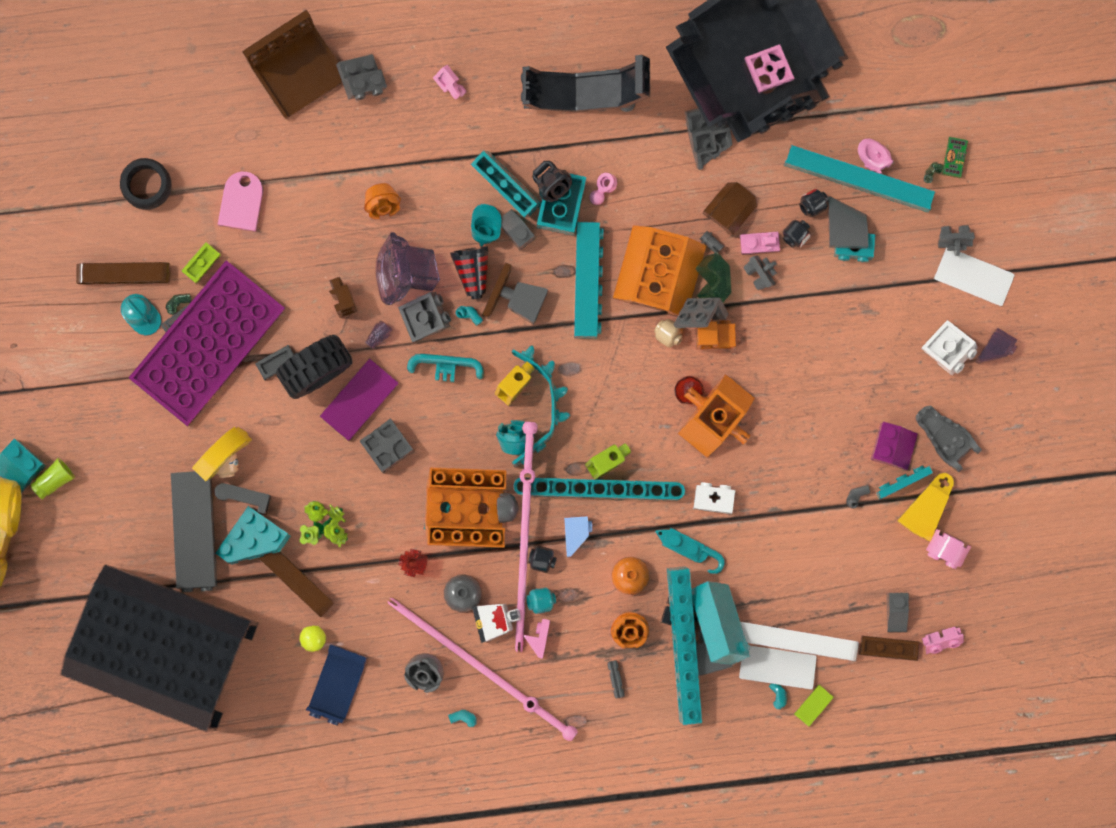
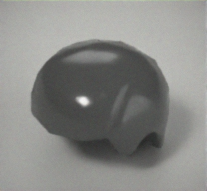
[497,493,519,523]

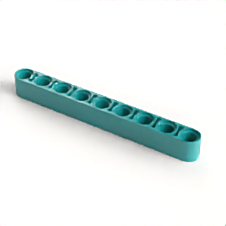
[514,477,685,501]

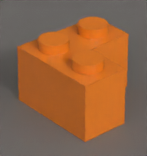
[696,319,736,349]

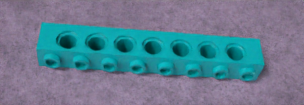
[666,566,702,725]

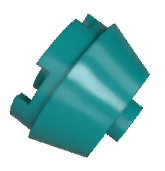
[496,420,535,455]

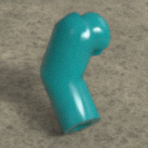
[455,306,484,326]
[768,683,787,710]
[448,709,477,727]

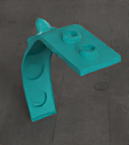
[512,345,570,468]

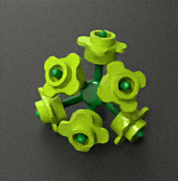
[300,501,348,547]

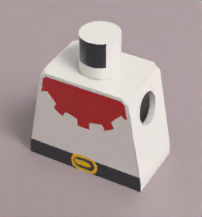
[472,604,521,643]

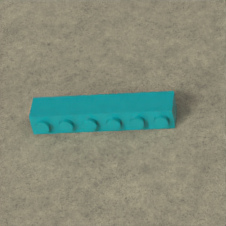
[574,222,604,339]

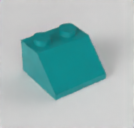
[0,438,47,493]

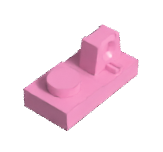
[740,232,780,255]

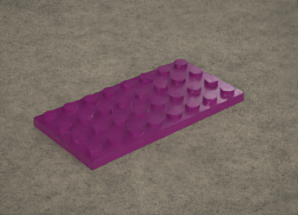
[128,260,285,427]

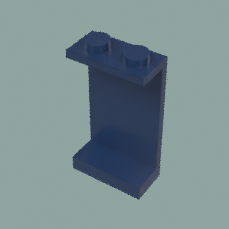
[306,644,368,726]

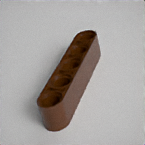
[76,262,170,285]
[259,552,334,617]

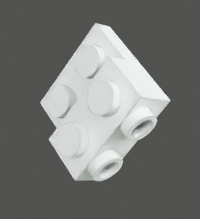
[922,320,978,375]

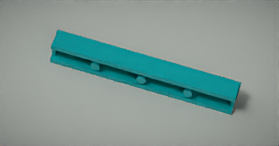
[784,145,935,213]

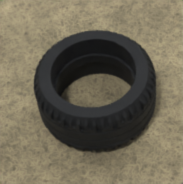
[120,158,172,210]

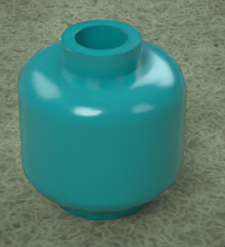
[526,587,556,614]

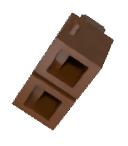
[329,277,358,318]

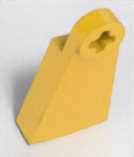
[897,473,954,542]

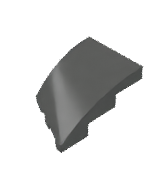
[685,108,732,170]
[828,196,868,249]

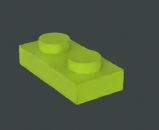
[181,242,221,284]

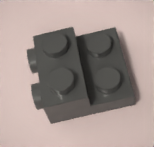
[336,54,387,101]
[398,292,451,342]

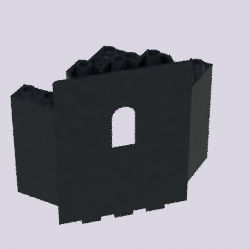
[666,0,849,143]

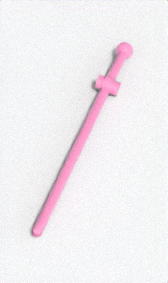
[515,422,538,652]
[388,598,578,741]

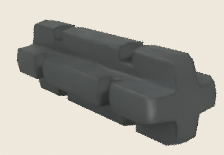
[607,660,625,699]

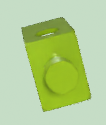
[585,443,631,480]

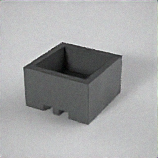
[360,418,414,474]

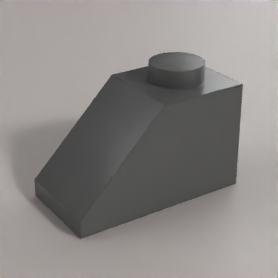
[501,209,535,251]
[887,593,909,632]

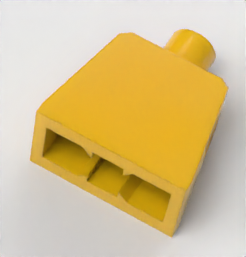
[494,362,535,406]

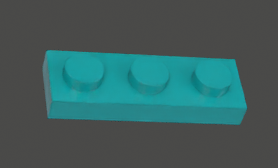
[876,465,933,500]

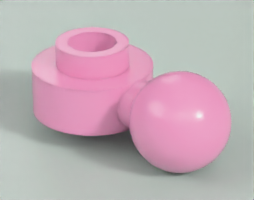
[589,173,617,205]

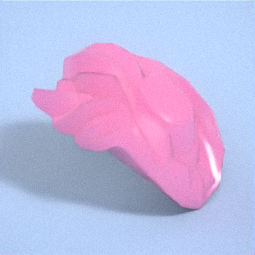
[858,139,893,174]

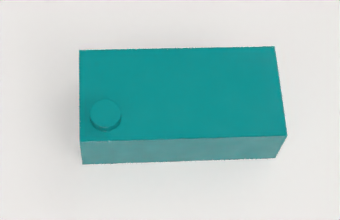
[691,581,751,665]

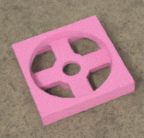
[744,44,795,93]

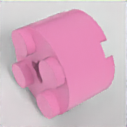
[926,529,971,569]

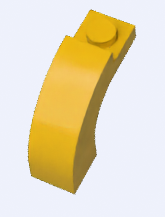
[192,426,252,481]

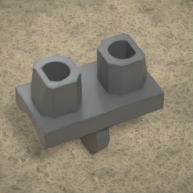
[938,225,975,256]
[743,255,777,290]

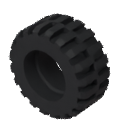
[276,334,352,399]

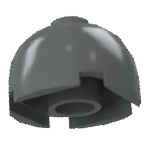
[444,574,482,613]
[404,653,444,693]

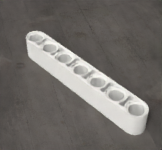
[740,622,859,661]

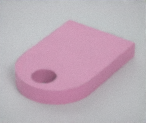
[218,172,263,232]

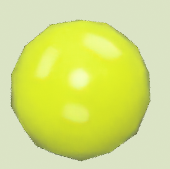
[299,626,326,652]

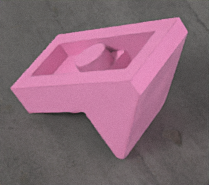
[523,619,550,659]

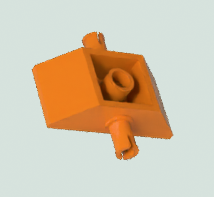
[677,374,755,458]

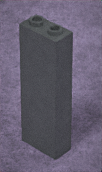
[171,471,217,593]

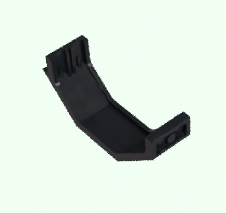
[521,55,650,112]

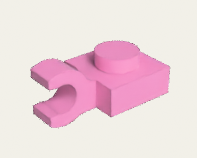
[433,65,467,99]

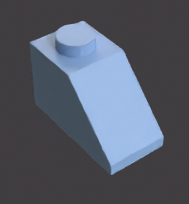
[564,516,592,557]

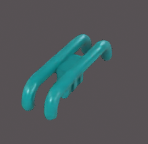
[407,353,484,382]

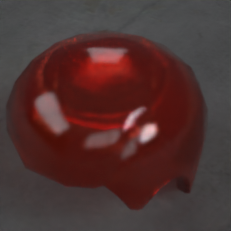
[674,376,704,405]

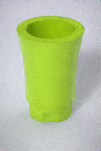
[31,458,75,499]

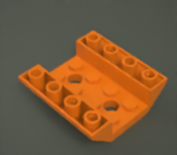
[613,225,706,316]
[425,467,507,548]

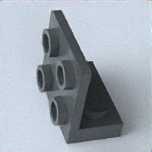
[674,298,729,328]

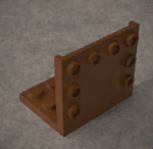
[242,9,342,120]

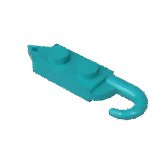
[655,528,725,574]

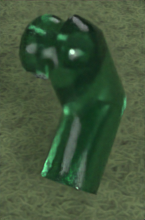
[165,293,191,315]

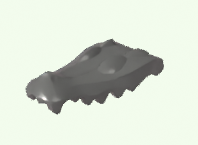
[916,405,982,472]

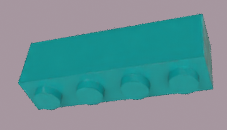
[471,150,541,218]

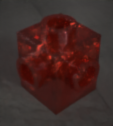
[398,549,429,578]

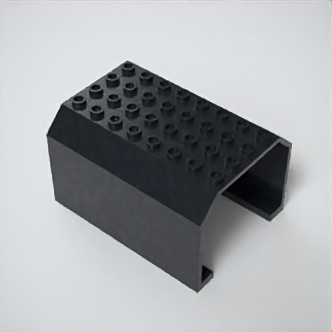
[60,564,259,732]

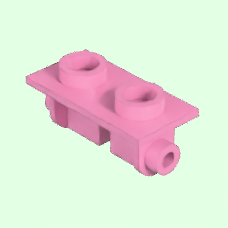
[922,627,963,654]

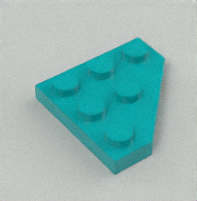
[215,506,291,565]

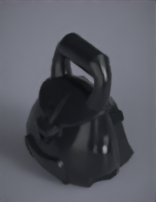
[532,161,572,202]

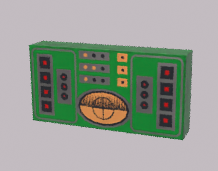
[942,137,968,178]

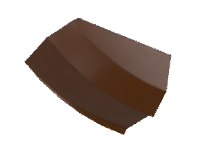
[703,182,757,237]

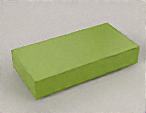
[794,685,834,727]

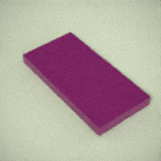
[320,358,399,441]

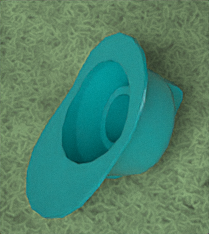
[471,204,502,247]
[120,294,161,336]

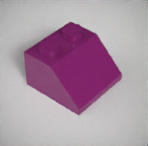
[871,421,918,471]

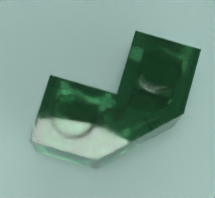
[695,252,731,302]

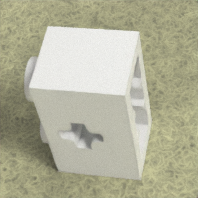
[693,482,735,514]

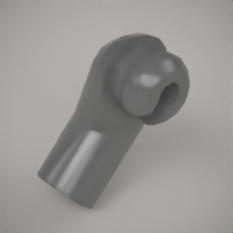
[846,485,870,509]

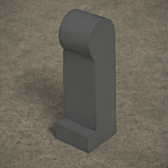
[215,483,271,514]

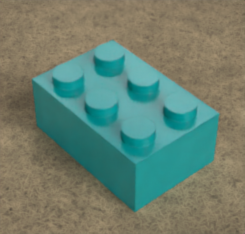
[537,173,586,236]

